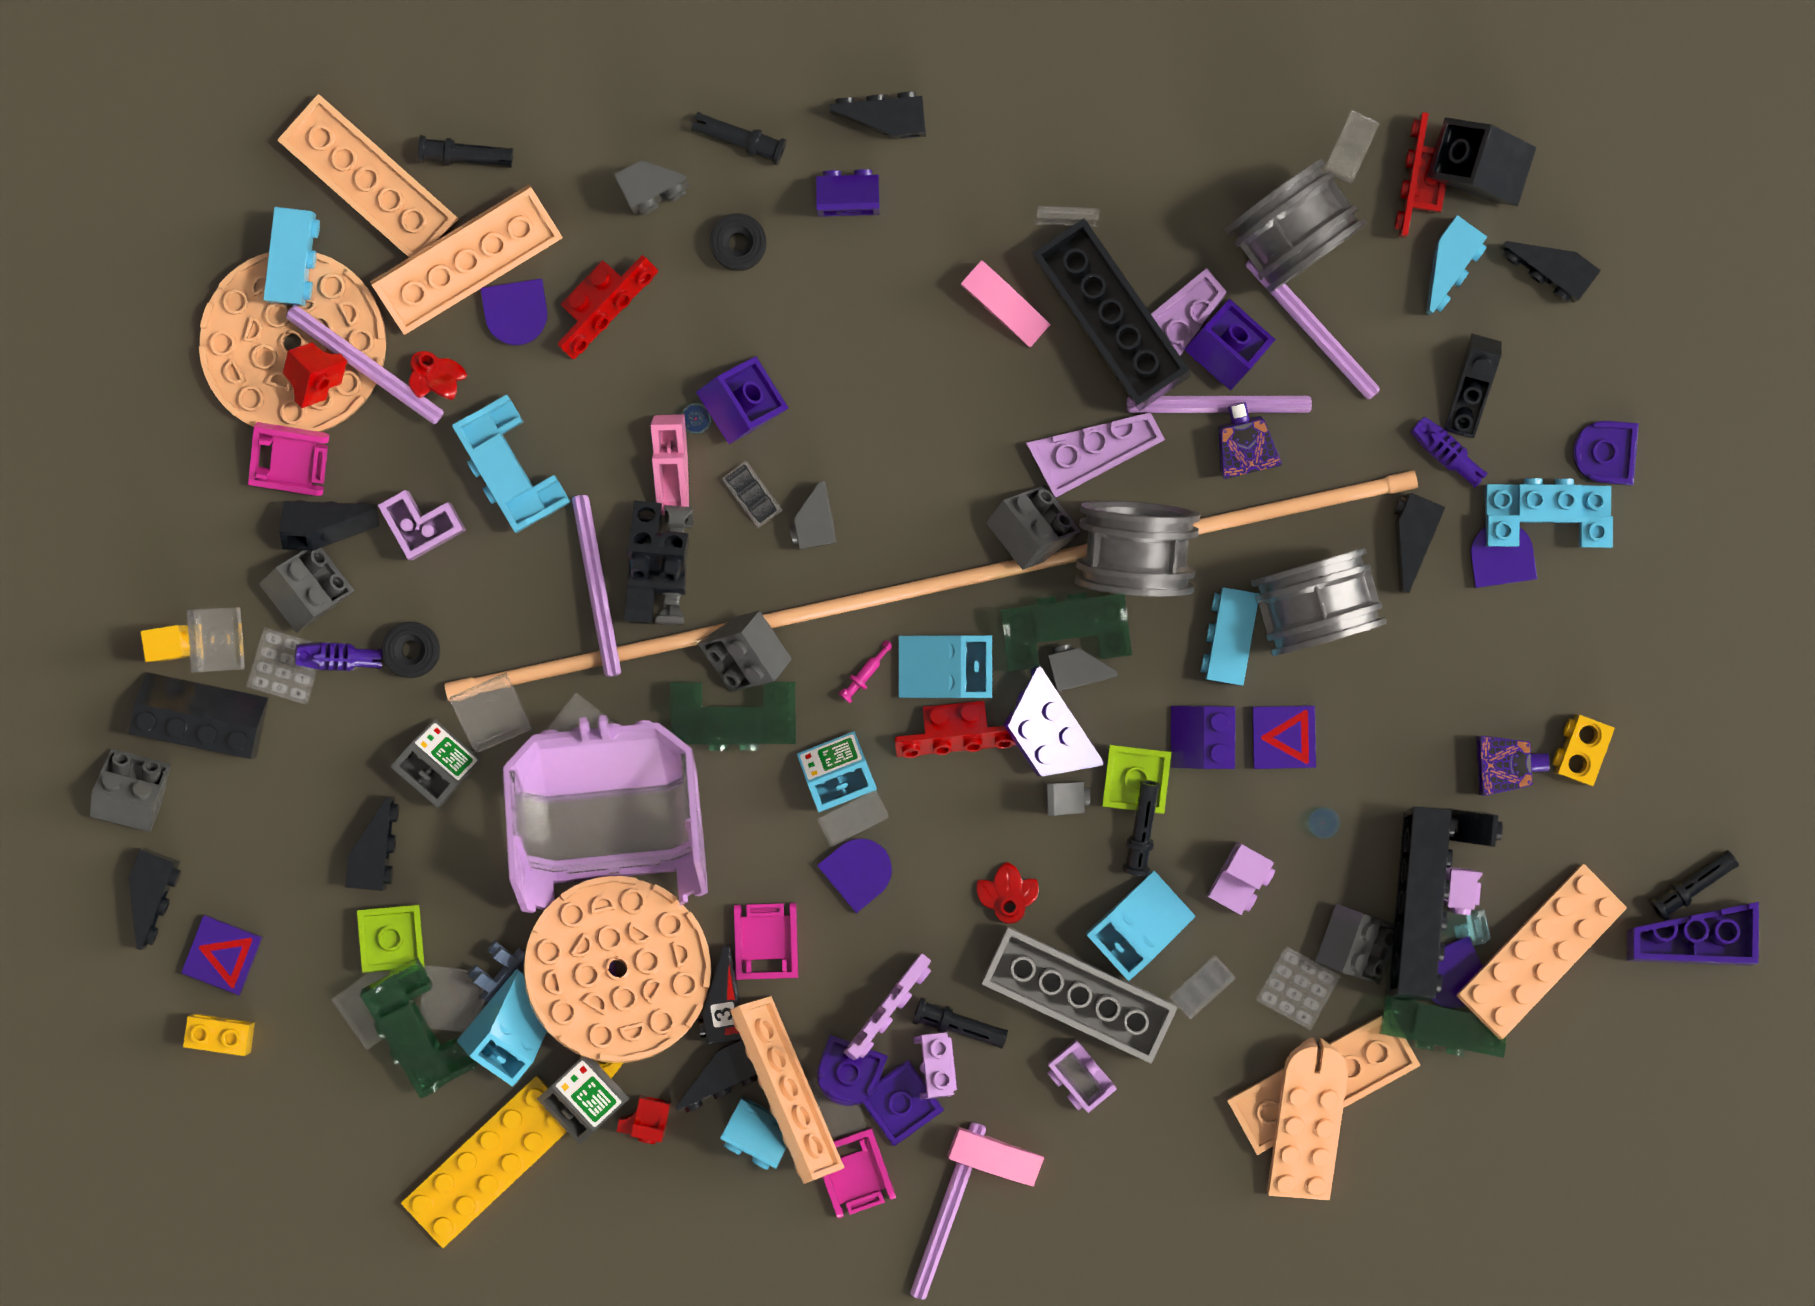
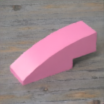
[961,260,1051,348]
[651,414,689,515]
[947,1126,1044,1186]

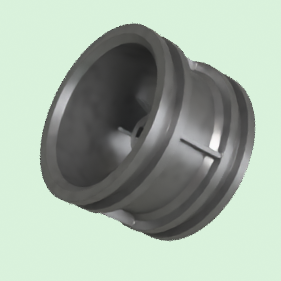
[1225,159,1367,293]
[1075,501,1200,596]
[1251,548,1387,656]

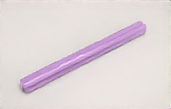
[1246,260,1380,399]
[286,305,444,424]
[1127,396,1312,413]
[572,495,621,677]
[910,1122,986,1300]

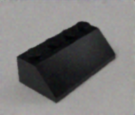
[128,672,269,759]

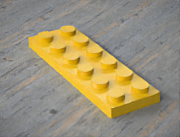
[401,1075,567,1248]

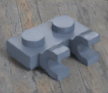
[467,940,525,1003]

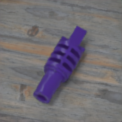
[1410,417,1488,488]
[294,642,382,671]

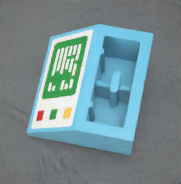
[797,731,877,812]

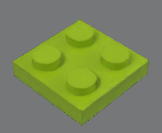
[1102,745,1172,814]
[357,905,425,974]

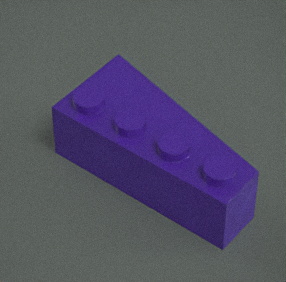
[1627,902,1759,966]

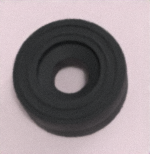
[710,213,766,271]
[382,622,440,678]

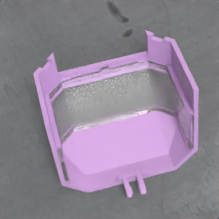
[503,715,708,913]

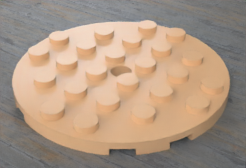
[199,252,386,432]
[523,876,711,1063]

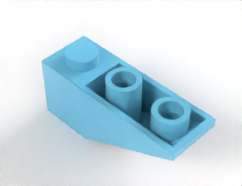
[1426,215,1487,315]

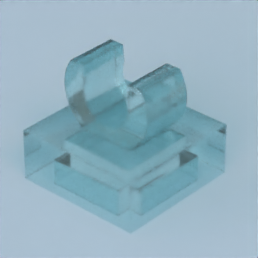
[1454,909,1491,946]

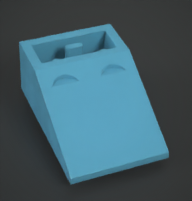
[899,636,992,698]
[1085,871,1196,981]
[457,969,547,1087]
[720,1096,787,1170]

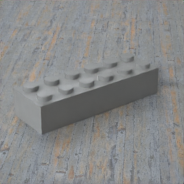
[981,925,1178,1064]

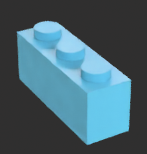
[263,207,320,307]
[1200,587,1259,686]

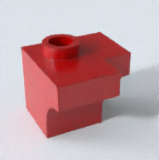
[282,342,347,408]
[616,1095,671,1144]

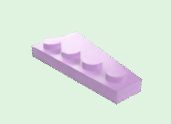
[1151,268,1227,356]
[843,953,931,1060]

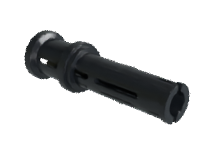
[691,112,787,165]
[418,135,513,168]
[1122,780,1160,876]
[1649,850,1739,921]
[912,997,1008,1049]

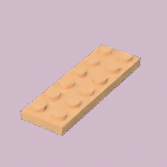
[278,94,459,257]
[370,184,563,335]
[1456,864,1627,1040]
[730,996,844,1184]
[1227,1010,1421,1155]

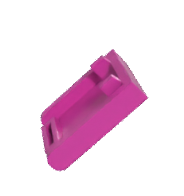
[248,422,329,496]
[734,903,799,980]
[823,1127,896,1219]

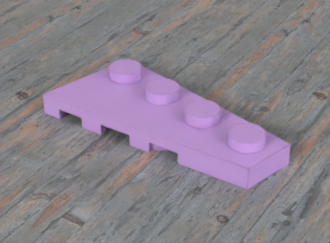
[1026,412,1165,498]

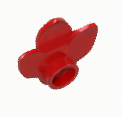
[408,351,467,400]
[977,862,1039,924]

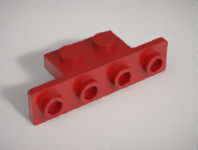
[1395,112,1446,238]
[557,255,658,359]
[895,701,1016,758]

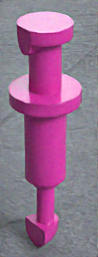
[838,640,892,704]

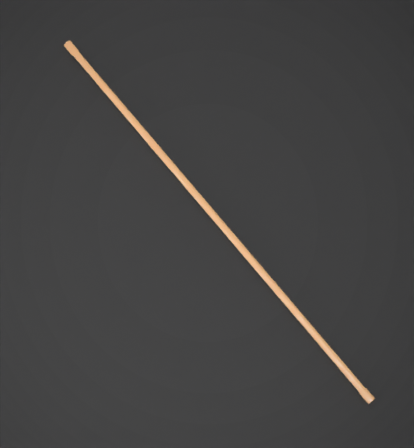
[445,470,1418,701]

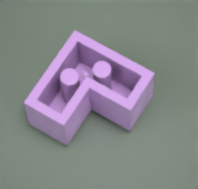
[378,490,467,561]
[1207,842,1275,915]

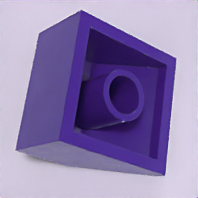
[816,169,880,217]
[1184,299,1276,391]
[696,356,789,445]
[1170,706,1235,769]

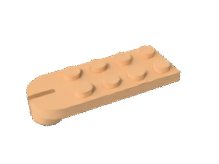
[1267,1038,1348,1200]

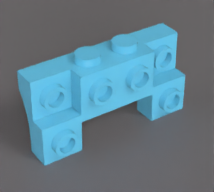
[452,394,571,533]
[1484,478,1613,548]

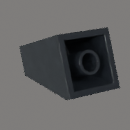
[1426,117,1536,206]

